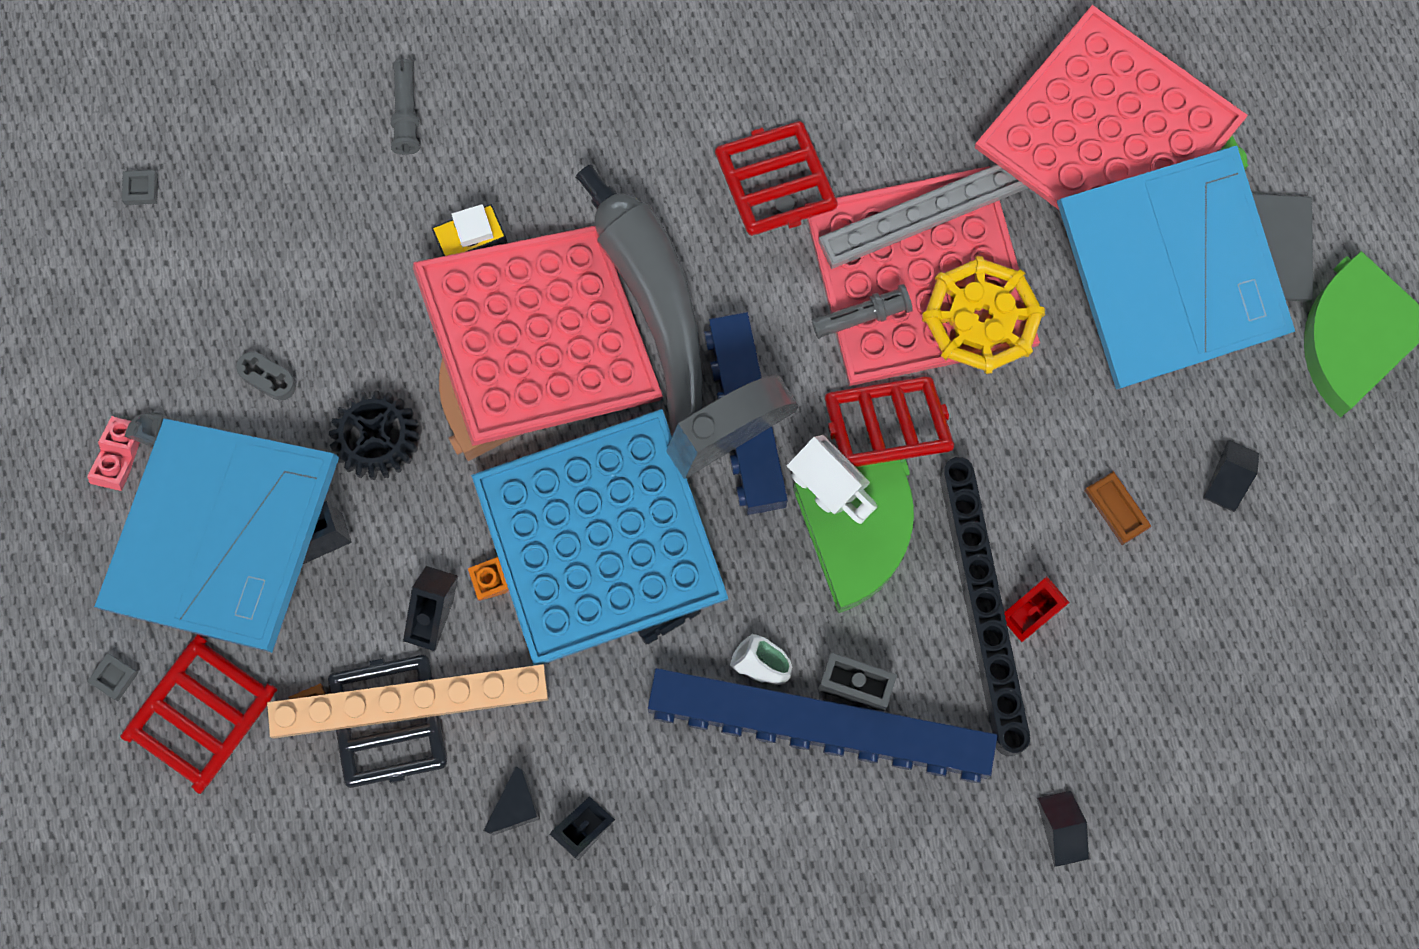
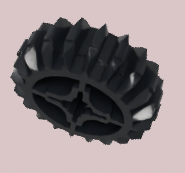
[329,390,420,480]

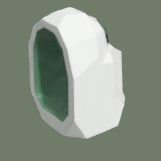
[730,634,792,685]

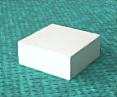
[452,204,493,248]

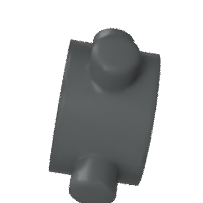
[771,195,798,215]

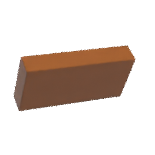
[1084,471,1152,545]

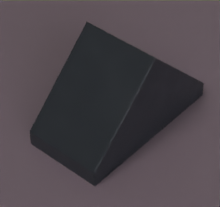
[1203,440,1259,512]
[483,767,540,836]
[1037,791,1089,867]
[550,796,615,861]

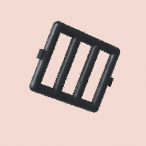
[328,654,447,788]

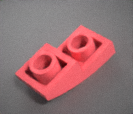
[87,416,140,491]

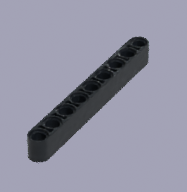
[940,457,1030,757]

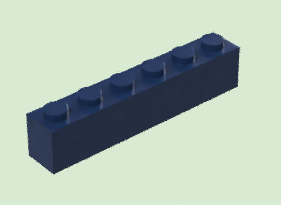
[704,312,788,515]

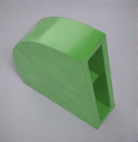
[1304,251,1419,418]
[793,459,914,613]

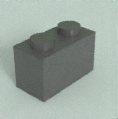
[818,652,897,712]

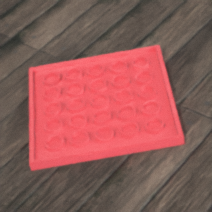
[974,5,1248,210]
[804,166,1040,386]
[413,226,663,446]

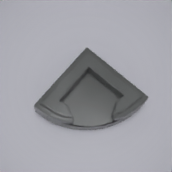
[125,412,163,446]

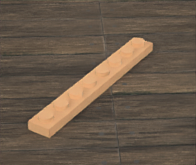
[267,664,548,739]

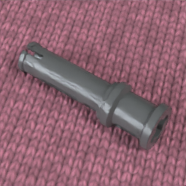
[391,59,420,155]
[811,284,913,339]

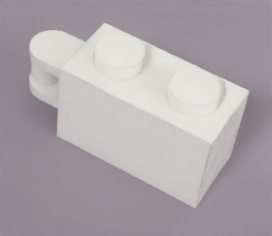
[787,435,878,524]

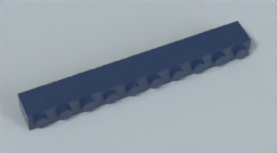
[648,668,997,783]

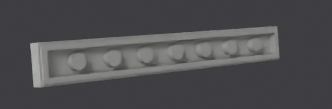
[818,165,1028,269]

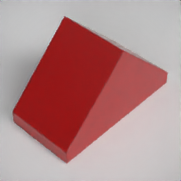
[1004,576,1070,643]

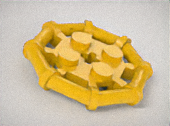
[922,256,1045,374]

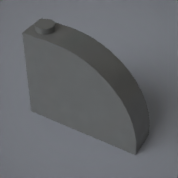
[666,375,798,479]

